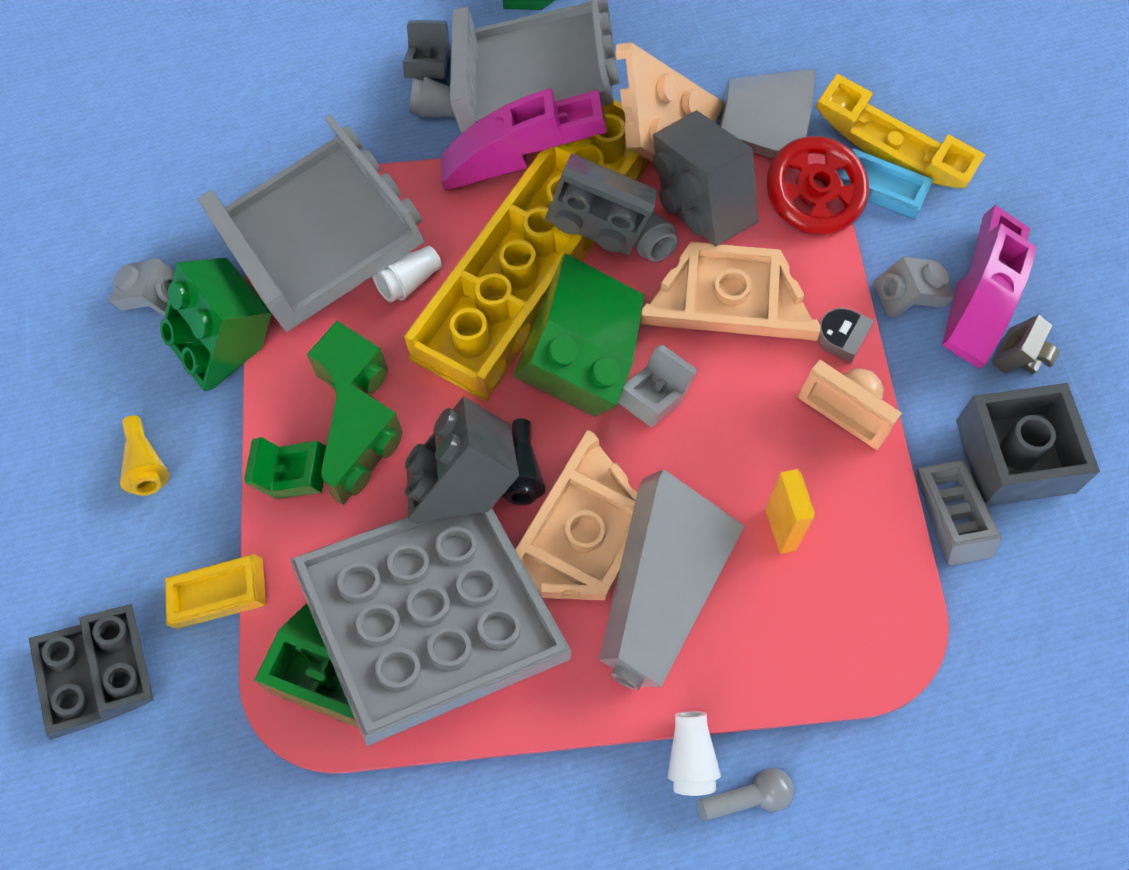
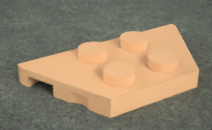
[616,42,724,161]
[641,242,821,341]
[516,430,637,600]

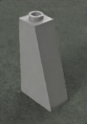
[599,469,745,691]

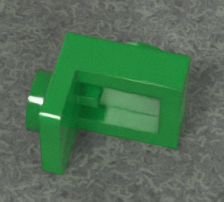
[244,437,326,499]

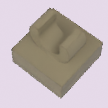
[992,314,1059,374]

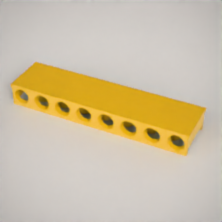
[404,99,651,402]

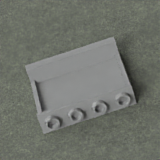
[450,0,619,134]
[197,115,425,332]

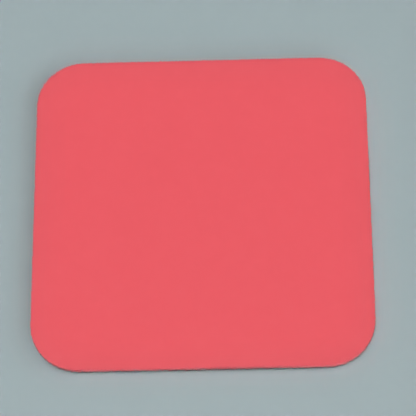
[239,151,949,774]

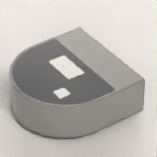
[818,308,874,363]

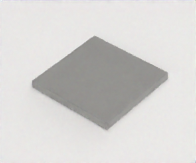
[291,508,571,746]

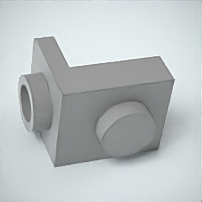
[874,256,954,318]
[108,258,175,317]
[618,345,697,428]

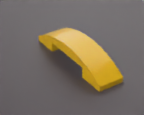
[816,73,986,189]

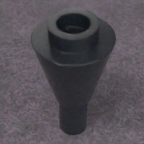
[501,418,546,505]

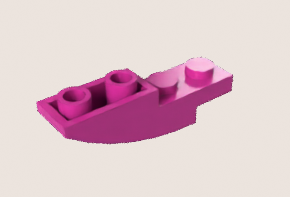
[441,88,607,190]
[942,205,1037,369]

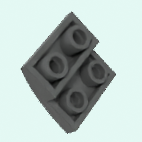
[28,604,154,739]

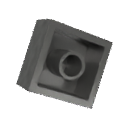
[653,110,759,247]
[956,383,1100,506]

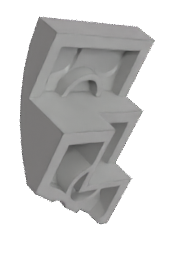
[717,69,815,158]

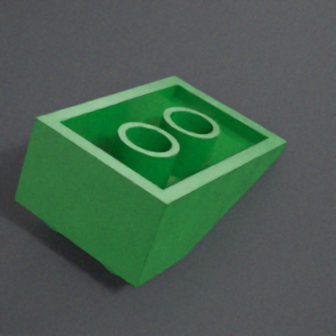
[513,253,644,417]

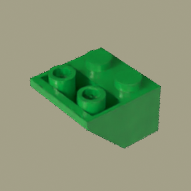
[160,257,272,391]
[254,603,359,728]

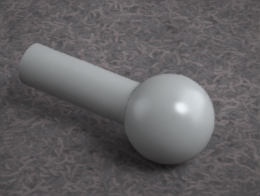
[697,768,794,821]

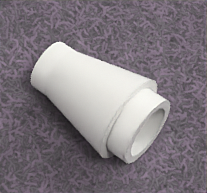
[372,246,442,302]
[667,711,721,796]

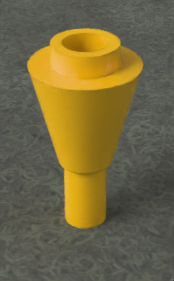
[120,415,170,496]

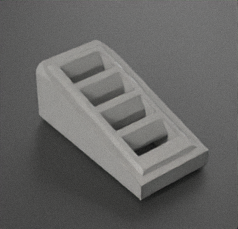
[916,459,1001,566]

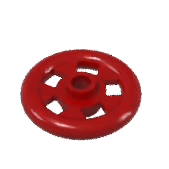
[767,136,869,235]

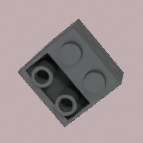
[545,153,657,255]
[405,396,519,524]

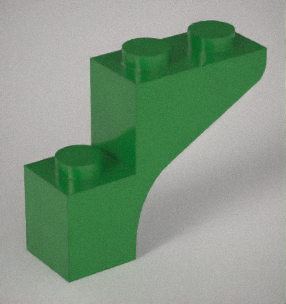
[306,320,403,505]

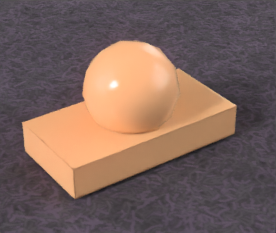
[798,360,902,450]

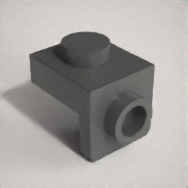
[403,20,450,81]

